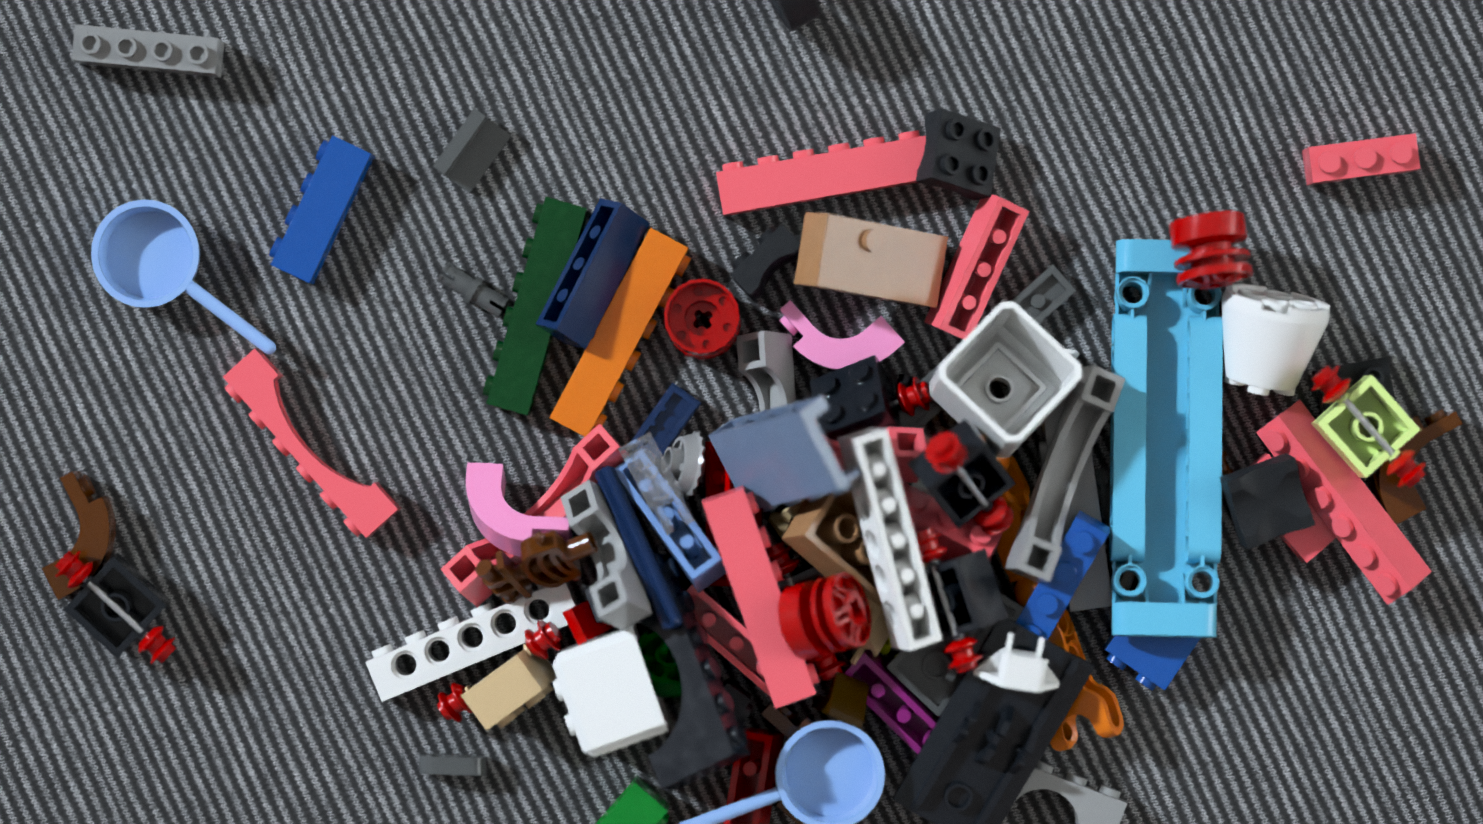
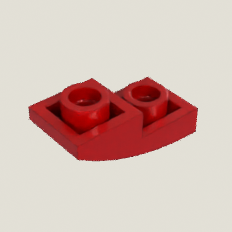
[563,600,615,645]

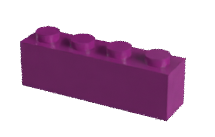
[843,649,940,754]

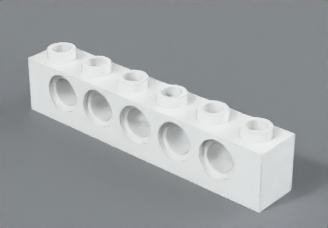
[838,428,942,651]
[365,582,577,702]

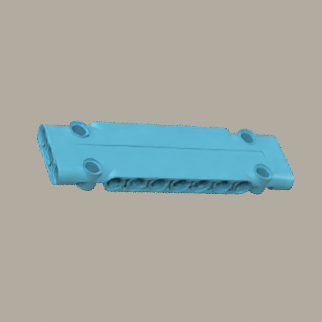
[1109,239,1223,638]

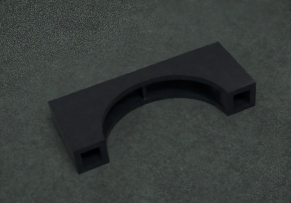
[584,553,749,790]

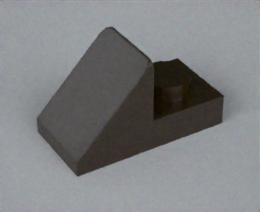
[811,672,869,729]

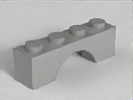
[737,330,796,411]
[561,480,652,630]
[1015,761,1127,824]

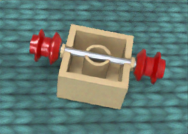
[437,620,563,731]

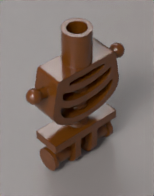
[475,530,598,604]

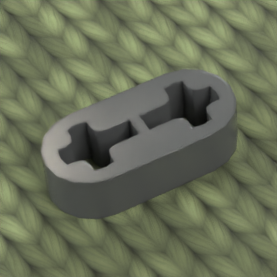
[419,754,488,776]

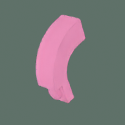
[779,300,905,370]
[466,462,572,557]

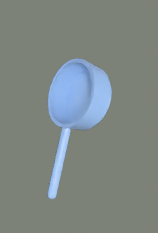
[91,200,276,355]
[679,720,885,824]

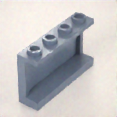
[708,395,861,512]

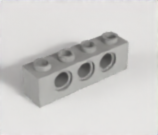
[71,24,224,78]

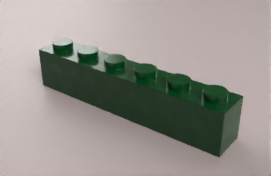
[482,197,589,416]

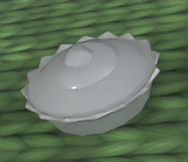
[662,431,706,500]

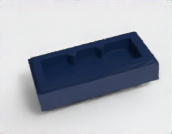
[631,382,701,461]

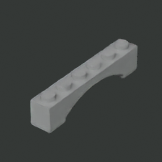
[1004,365,1125,582]

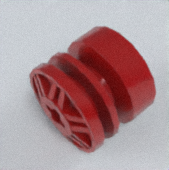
[1168,211,1253,289]
[664,278,741,360]
[778,572,872,660]

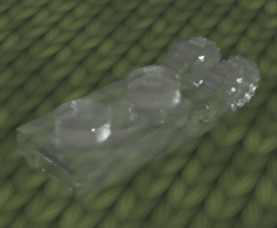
[618,432,694,535]

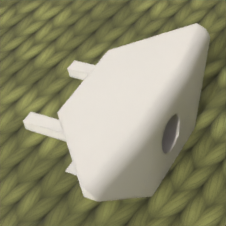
[973,632,1060,693]

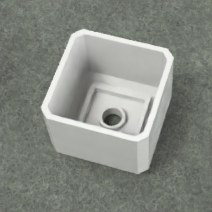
[929,302,1082,458]
[552,623,671,757]

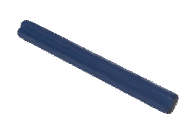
[595,466,683,630]

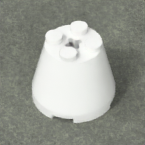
[1221,284,1330,396]

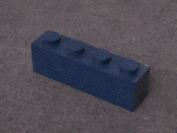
[536,198,650,349]

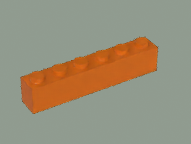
[549,227,692,437]

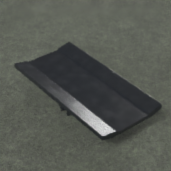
[892,618,1095,824]

